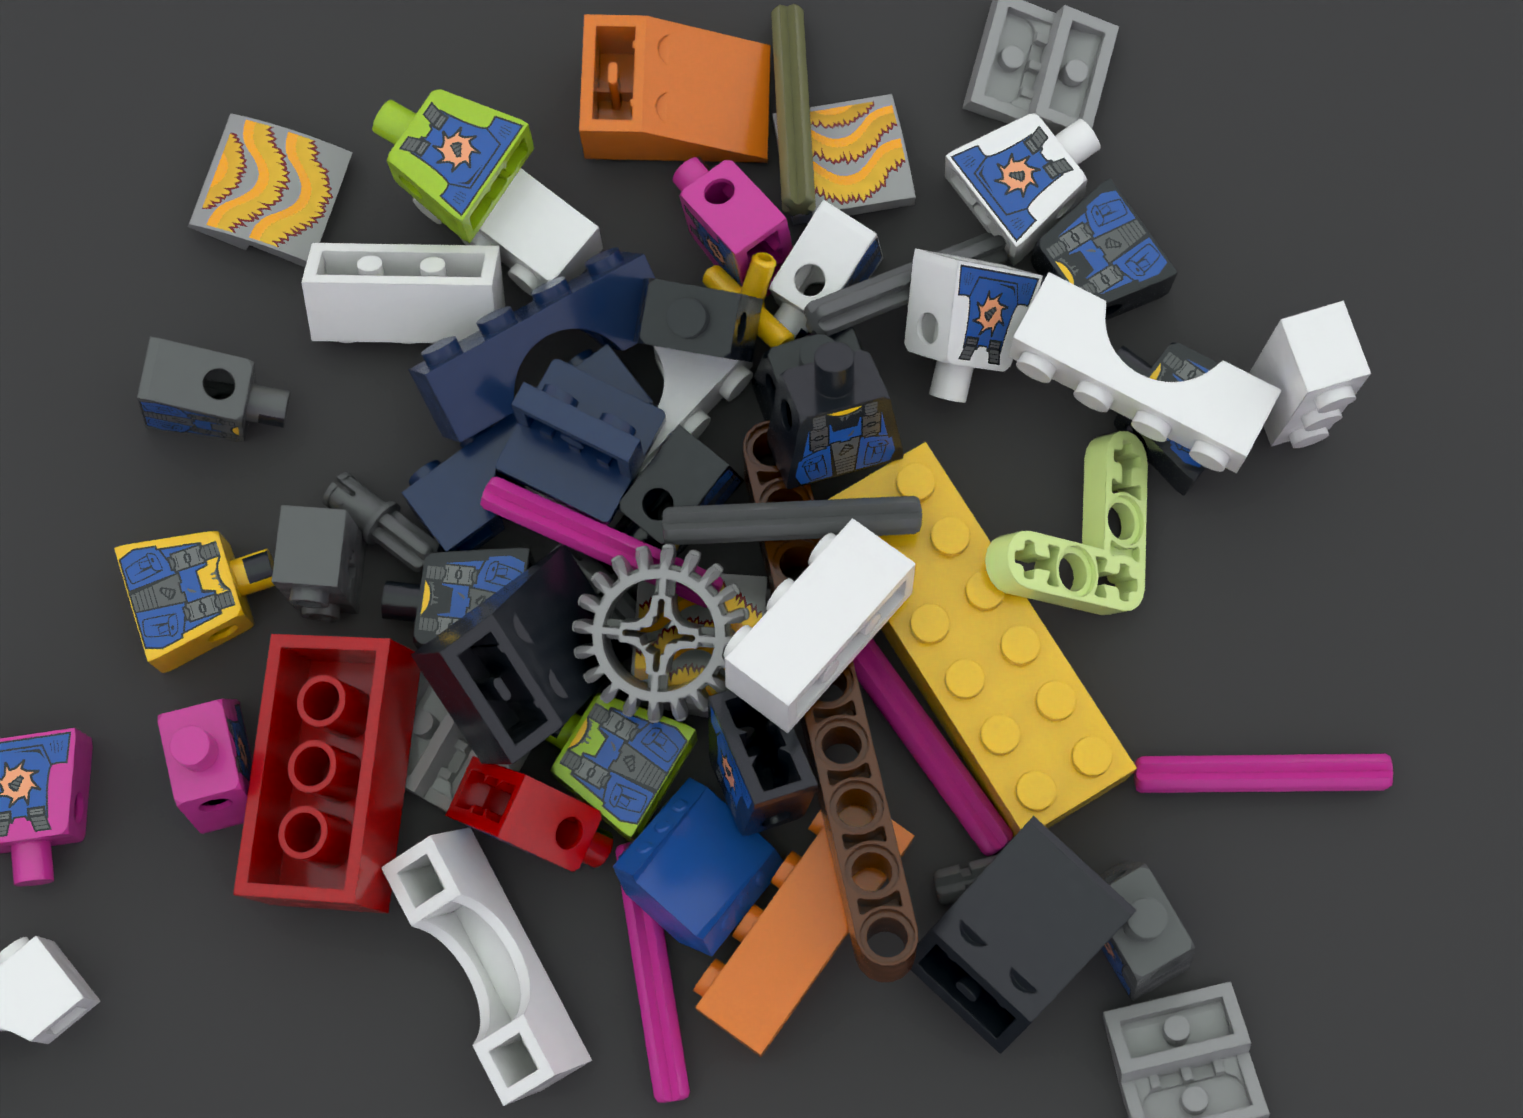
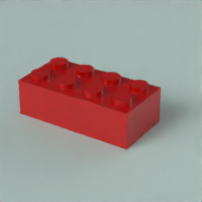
[233,634,421,914]

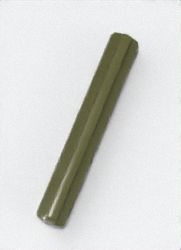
[771,4,816,216]

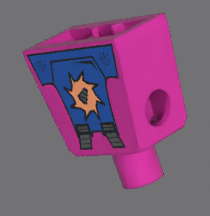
[673,157,793,297]
[158,699,253,834]
[0,728,93,886]

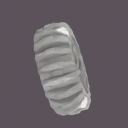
[572,544,750,723]

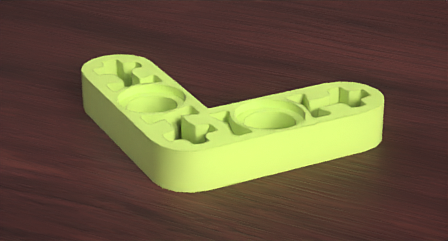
[985,431,1148,615]

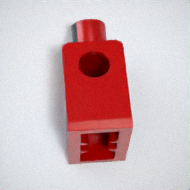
[445,756,613,873]

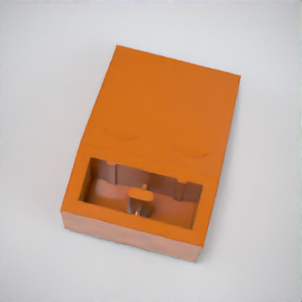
[579,14,771,163]

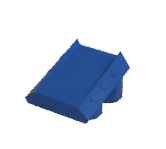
[612,777,784,957]

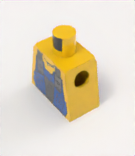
[114,531,275,673]

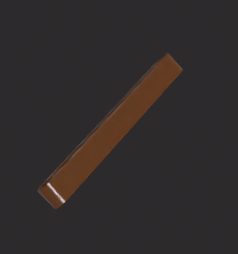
[743,421,918,982]

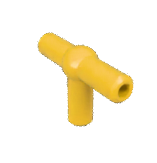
[702,252,795,348]

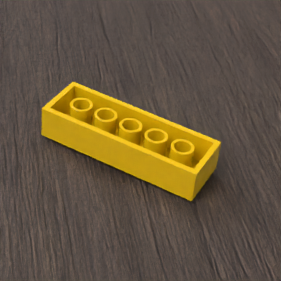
[828,442,1137,838]

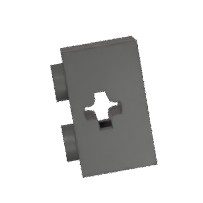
[272,505,367,622]

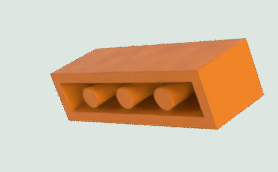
[693,805,915,1057]

